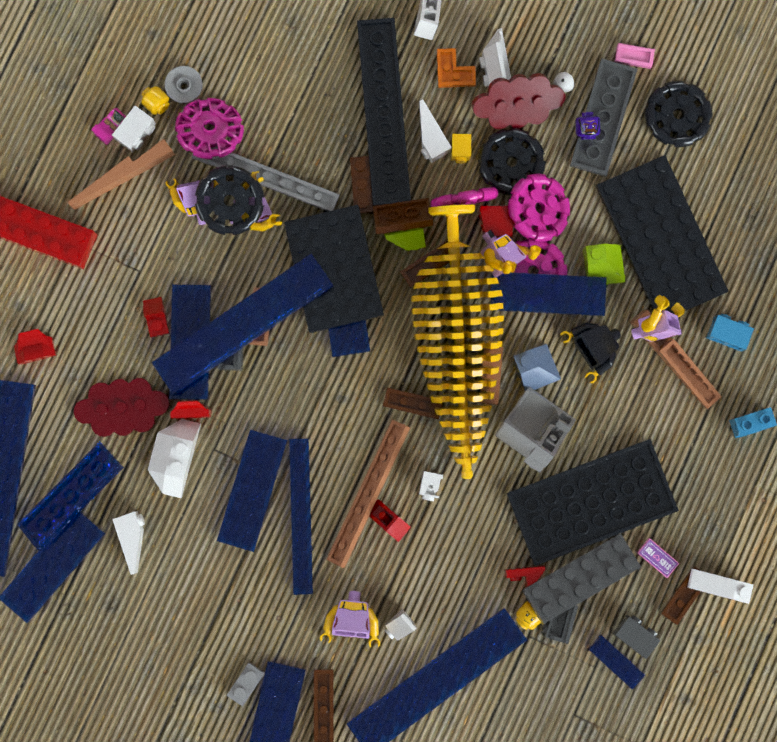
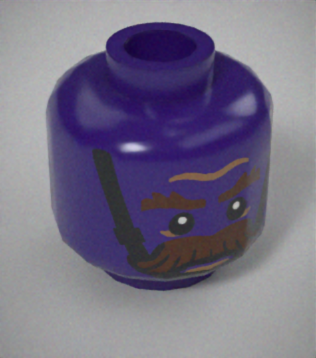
[575,112,600,140]

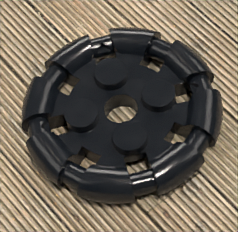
[645,81,713,147]
[478,128,546,195]
[195,166,264,235]

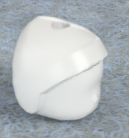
[554,72,574,93]

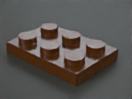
[373,198,434,234]

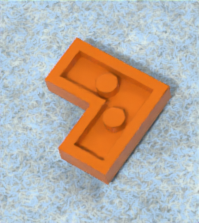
[437,48,476,88]

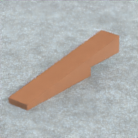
[68,139,175,210]
[629,310,722,409]

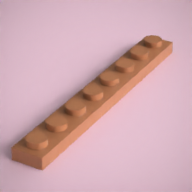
[326,420,410,568]

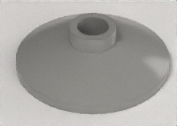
[165,66,203,103]

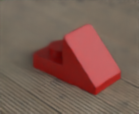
[143,297,170,338]
[504,566,545,588]

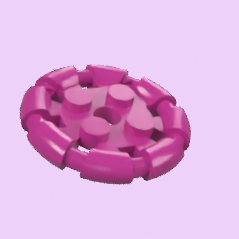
[175,98,244,159]
[508,174,570,242]
[430,187,498,207]
[499,238,567,305]

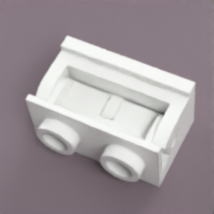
[112,106,156,153]
[418,471,443,501]

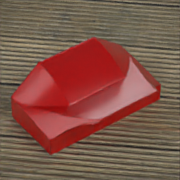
[14,329,57,365]
[170,401,211,419]

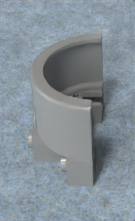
[495,387,576,473]

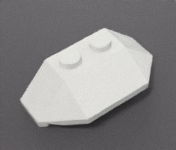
[479,28,511,87]
[148,419,201,498]

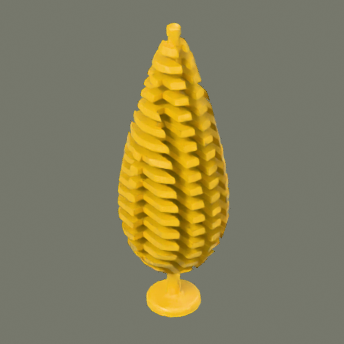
[411,205,504,479]

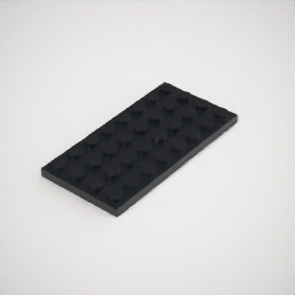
[596,155,729,314]
[506,439,679,566]

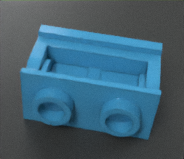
[706,314,754,352]
[729,407,777,438]

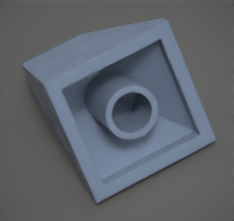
[511,344,561,391]

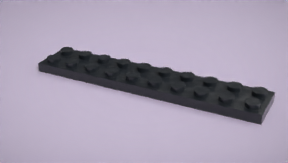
[357,18,411,206]

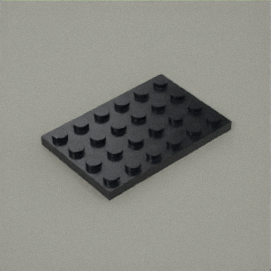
[284,205,384,333]

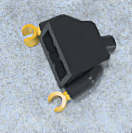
[560,323,621,383]

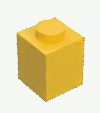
[451,134,471,164]

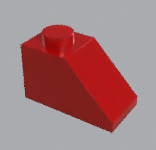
[369,499,411,542]

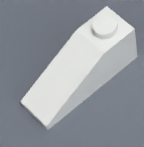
[414,0,441,40]
[419,99,452,163]
[112,511,145,575]
[687,569,753,604]
[385,609,417,641]

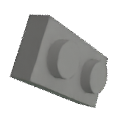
[226,662,265,707]

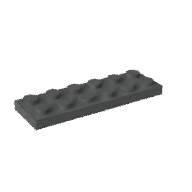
[570,58,638,177]
[522,534,641,625]

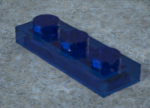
[588,635,645,690]

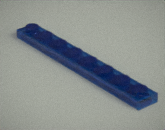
[289,438,313,595]

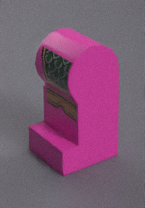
[91,108,126,146]

